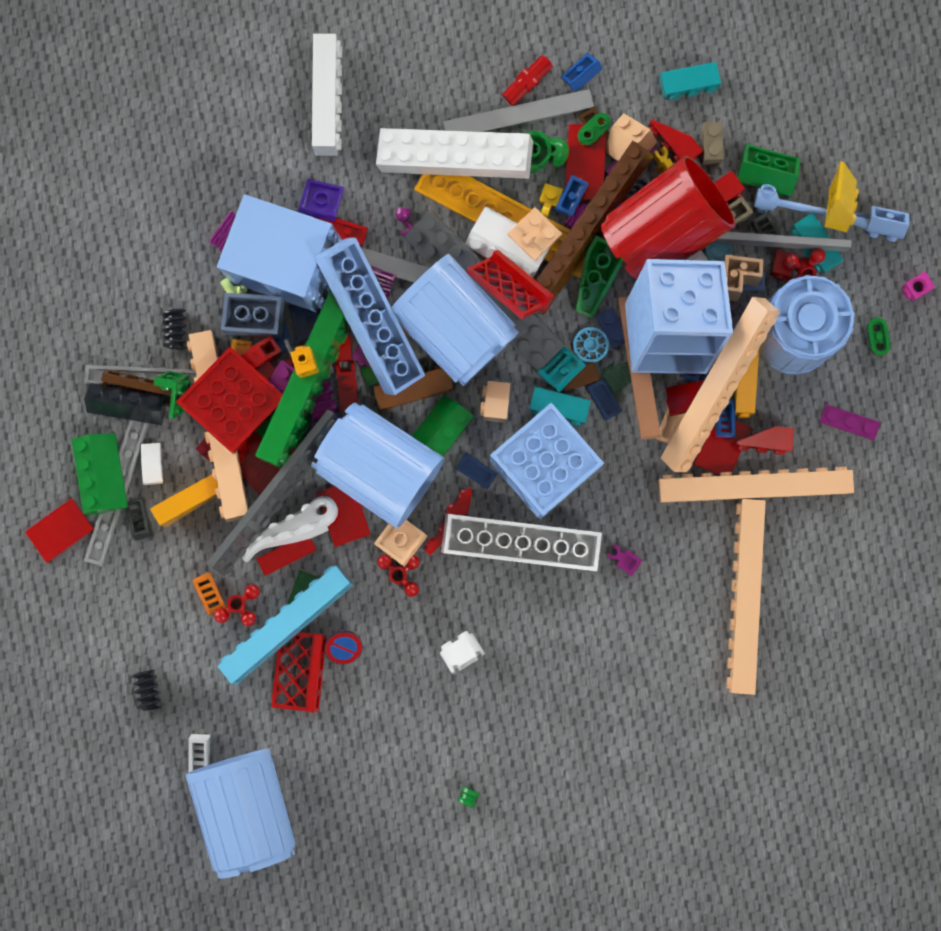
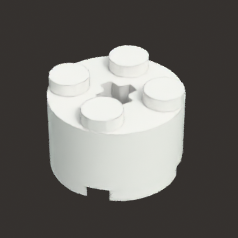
[440,631,485,674]

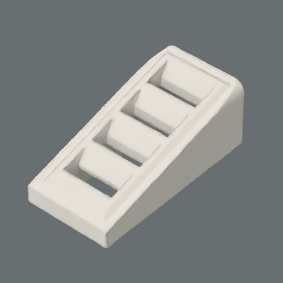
[188,734,210,772]

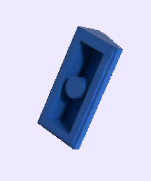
[560,53,603,92]
[554,175,589,217]

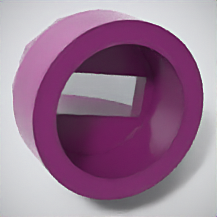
[396,208,411,222]

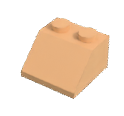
[605,114,657,161]

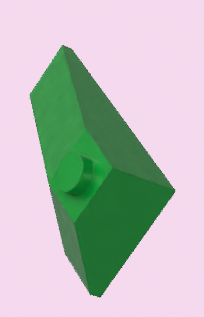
[575,234,624,319]

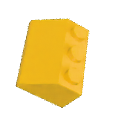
[825,161,859,232]

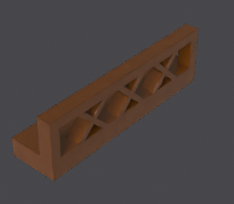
[101,369,172,407]

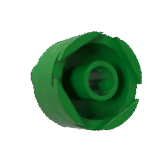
[522,131,552,174]

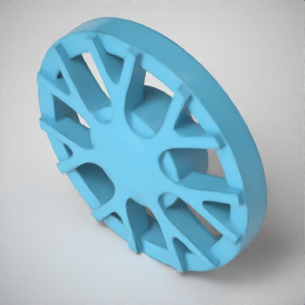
[573,327,609,363]

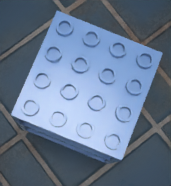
[217,194,342,313]
[625,259,733,374]

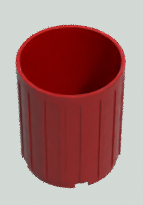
[601,156,736,280]

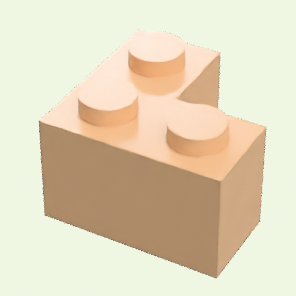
[723,255,763,301]
[480,381,510,423]

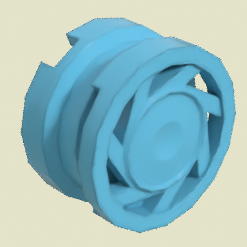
[704,243,733,261]

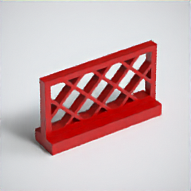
[466,250,554,319]
[271,632,327,713]

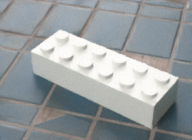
[312,34,342,156]

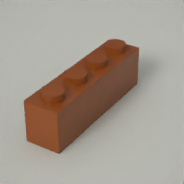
[373,365,454,411]

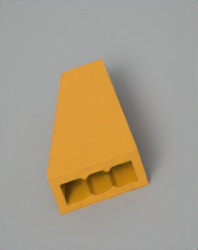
[734,350,759,418]
[150,474,218,527]

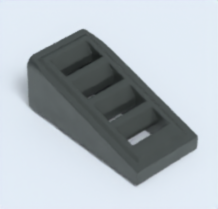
[750,211,783,255]
[126,497,154,541]

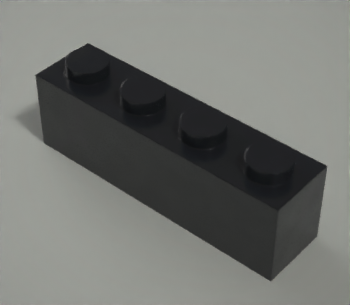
[84,384,166,425]

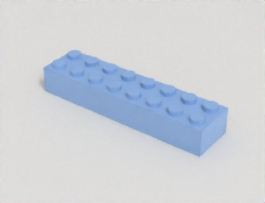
[314,238,425,395]

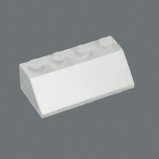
[465,206,551,279]

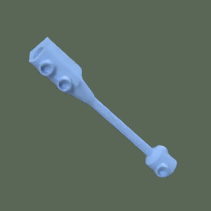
[753,184,909,242]

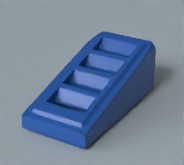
[714,400,735,438]

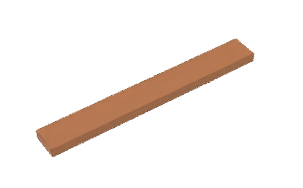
[618,296,661,440]

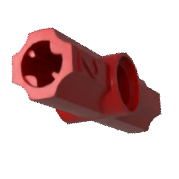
[502,55,553,106]

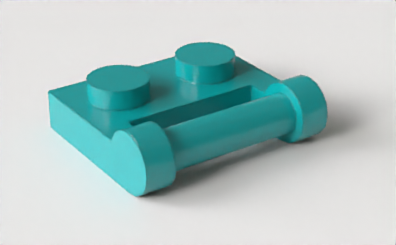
[536,346,586,393]

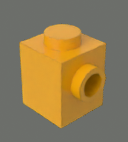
[290,345,319,378]

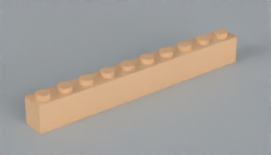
[661,297,780,472]
[187,330,249,522]
[658,467,854,503]
[726,499,766,695]

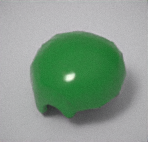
[550,137,569,167]

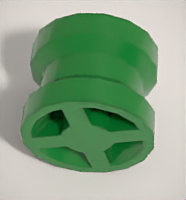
[457,786,480,808]

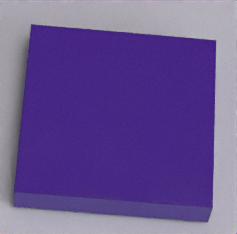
[298,179,344,221]

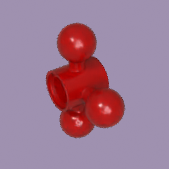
[784,248,826,285]
[377,554,420,597]
[214,584,260,627]

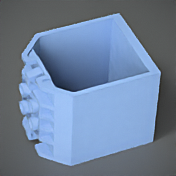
[490,403,604,520]

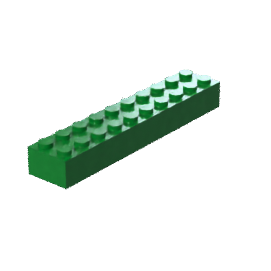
[255,290,350,469]

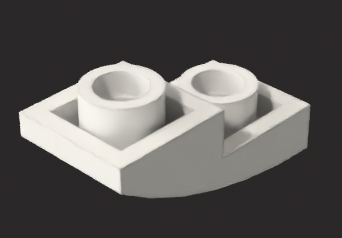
[141,443,163,485]

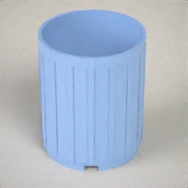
[391,254,519,386]
[759,275,855,374]
[311,403,445,529]
[185,748,296,879]

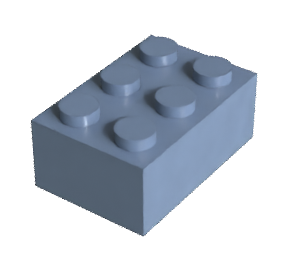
[221,293,286,339]

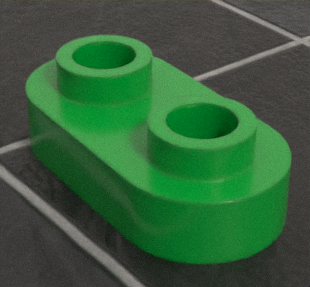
[578,113,611,147]
[867,318,890,356]

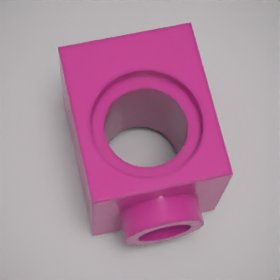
[902,272,935,302]

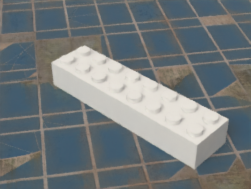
[376,128,533,179]
[441,514,602,571]

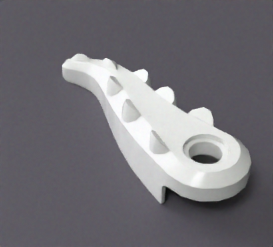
[242,496,338,562]

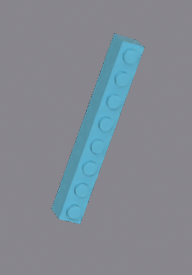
[218,565,354,685]

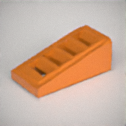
[192,572,226,615]

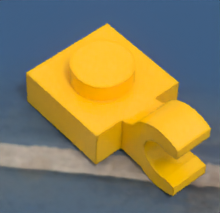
[652,146,674,174]
[539,183,563,218]

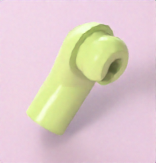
[220,278,248,294]

